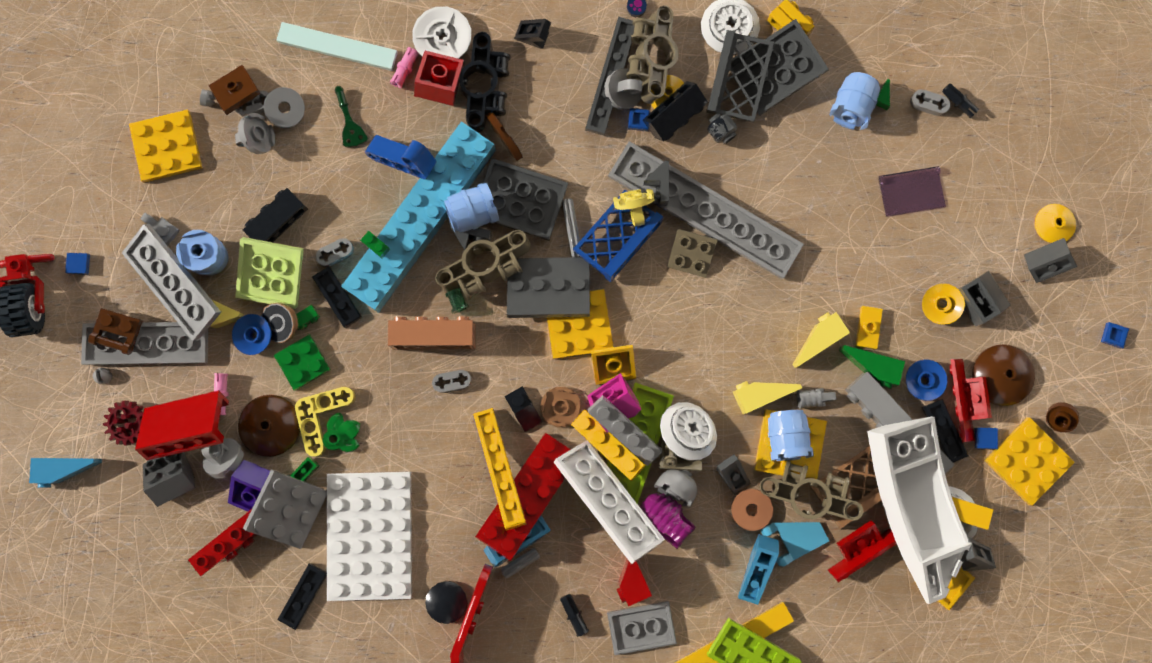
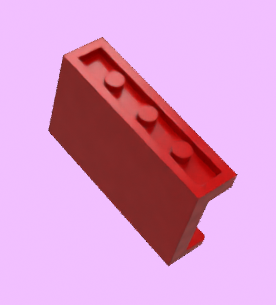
[135,390,229,461]

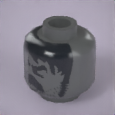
[707,113,737,144]

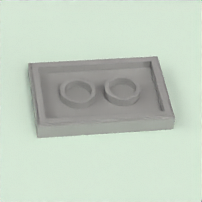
[607,601,677,655]

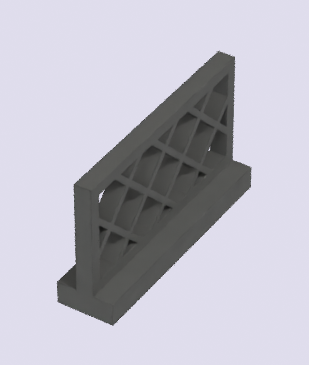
[707,30,774,122]

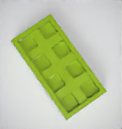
[707,617,802,663]

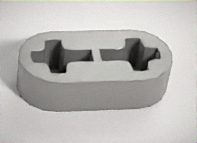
[910,89,950,116]
[236,91,269,117]
[316,238,354,267]
[432,370,472,393]

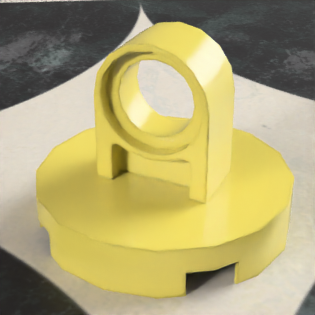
[613,189,655,227]

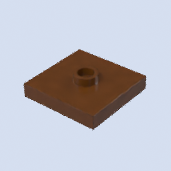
[208,64,261,115]

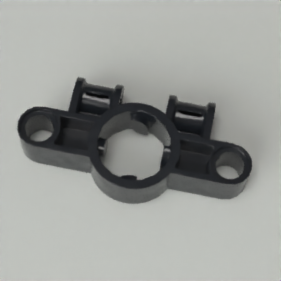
[459,32,511,133]

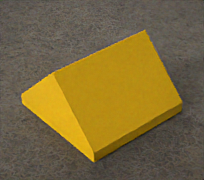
[591,345,636,385]

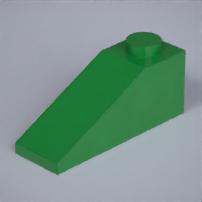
[839,345,905,389]

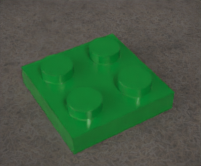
[274,334,331,391]

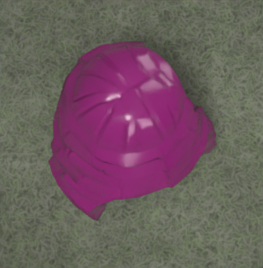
[640,493,696,549]

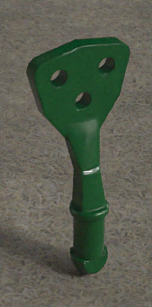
[334,86,368,147]

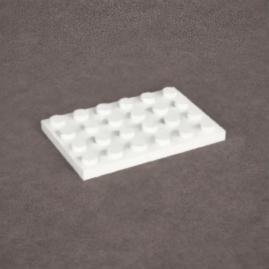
[327,472,412,601]

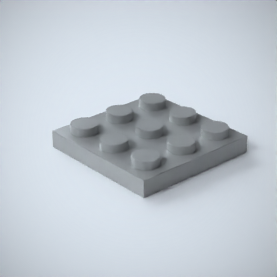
[243,469,327,549]

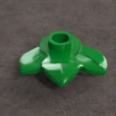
[323,413,361,452]

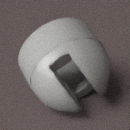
[200,89,216,106]
[93,368,112,384]

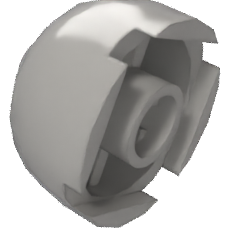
[654,469,697,508]

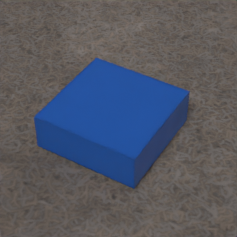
[628,108,650,132]
[65,253,90,275]
[1101,322,1129,349]
[975,428,998,449]

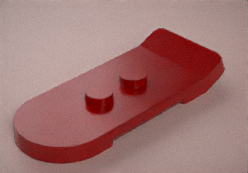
[450,563,493,663]

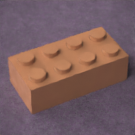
[388,316,476,350]

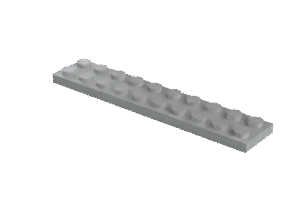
[608,141,804,279]

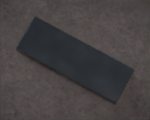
[312,266,363,328]
[922,399,969,463]
[277,563,327,630]

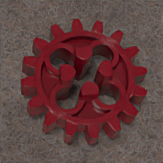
[103,400,144,446]

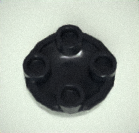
[425,581,468,624]

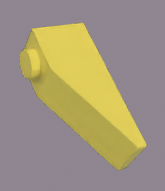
[792,312,850,368]
[733,381,802,414]

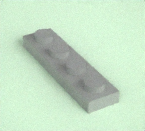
[588,395,662,466]

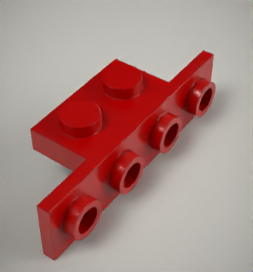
[950,359,992,442]
[188,509,257,577]
[828,520,897,583]

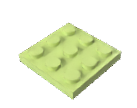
[235,237,304,309]

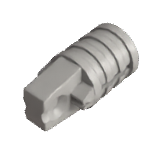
[796,388,836,409]

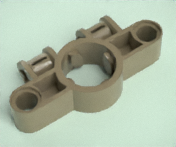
[626,5,679,104]
[435,230,531,301]
[759,460,863,521]

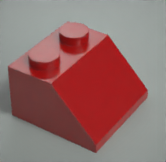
[414,50,464,106]
[617,559,652,607]

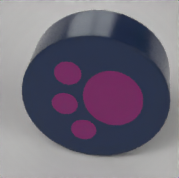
[627,0,647,17]

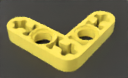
[295,387,355,457]

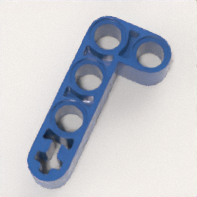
[365,135,437,179]

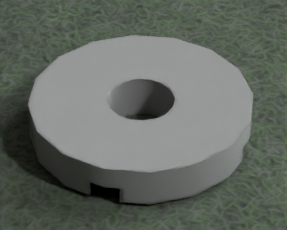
[264,87,305,128]

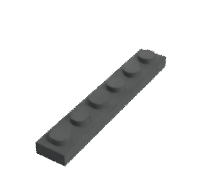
[585,16,634,136]

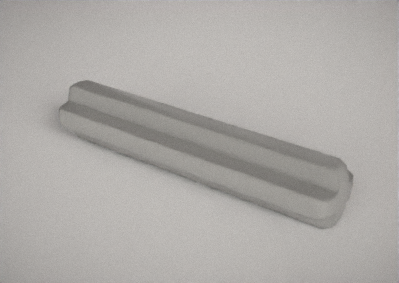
[562,199,582,257]

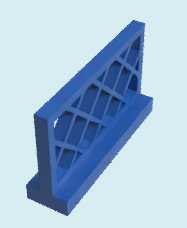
[573,190,663,282]

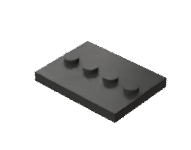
[731,19,829,116]
[483,158,568,241]
[507,257,590,318]

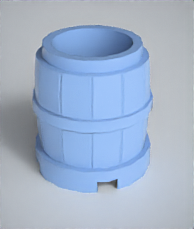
[829,72,880,130]
[444,183,499,233]
[176,230,228,276]
[768,410,814,461]

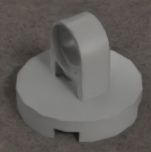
[604,68,643,110]
[235,113,275,154]
[201,438,244,479]

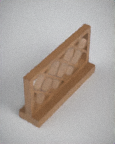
[811,446,881,529]

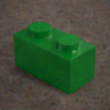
[360,231,390,259]
[296,305,320,331]
[290,457,320,482]

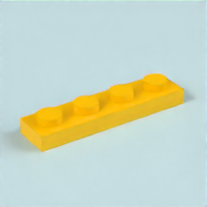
[571,409,646,481]

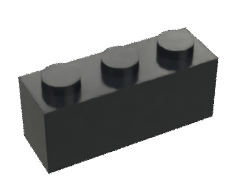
[643,81,708,142]
[242,188,308,243]

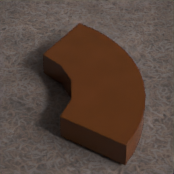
[485,112,523,161]

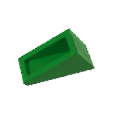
[876,79,890,111]

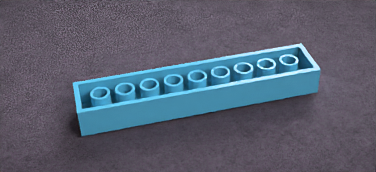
[341,121,496,313]

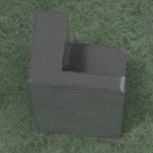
[1024,238,1077,283]

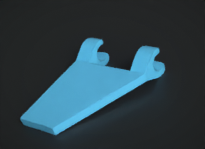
[760,522,829,567]

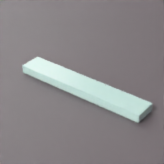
[276,22,398,71]

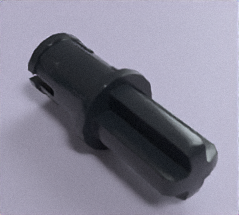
[942,83,979,118]
[560,594,589,637]

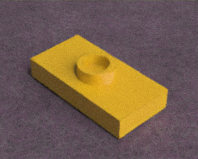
[855,306,883,350]

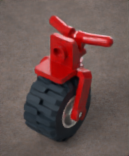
[0,254,55,338]

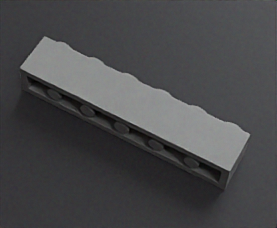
[845,372,954,474]

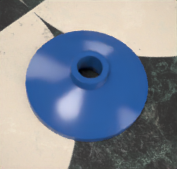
[232,314,272,355]
[905,359,948,401]

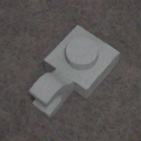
[140,213,180,246]

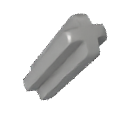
[501,548,540,578]

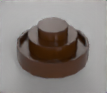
[1046,402,1079,432]

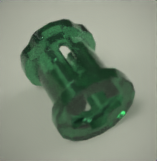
[445,288,469,314]

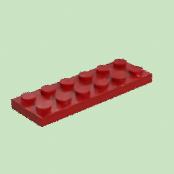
[475,433,571,561]

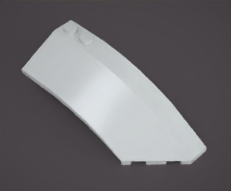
[867,416,972,604]

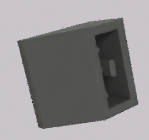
[958,271,1011,326]
[143,452,196,507]

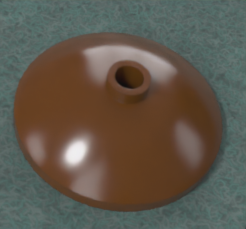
[972,344,1035,406]
[238,395,300,457]

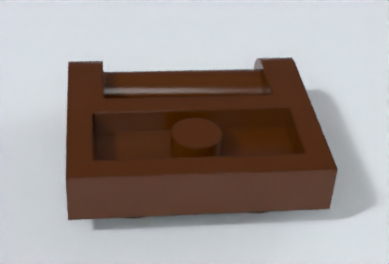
[88,308,143,355]

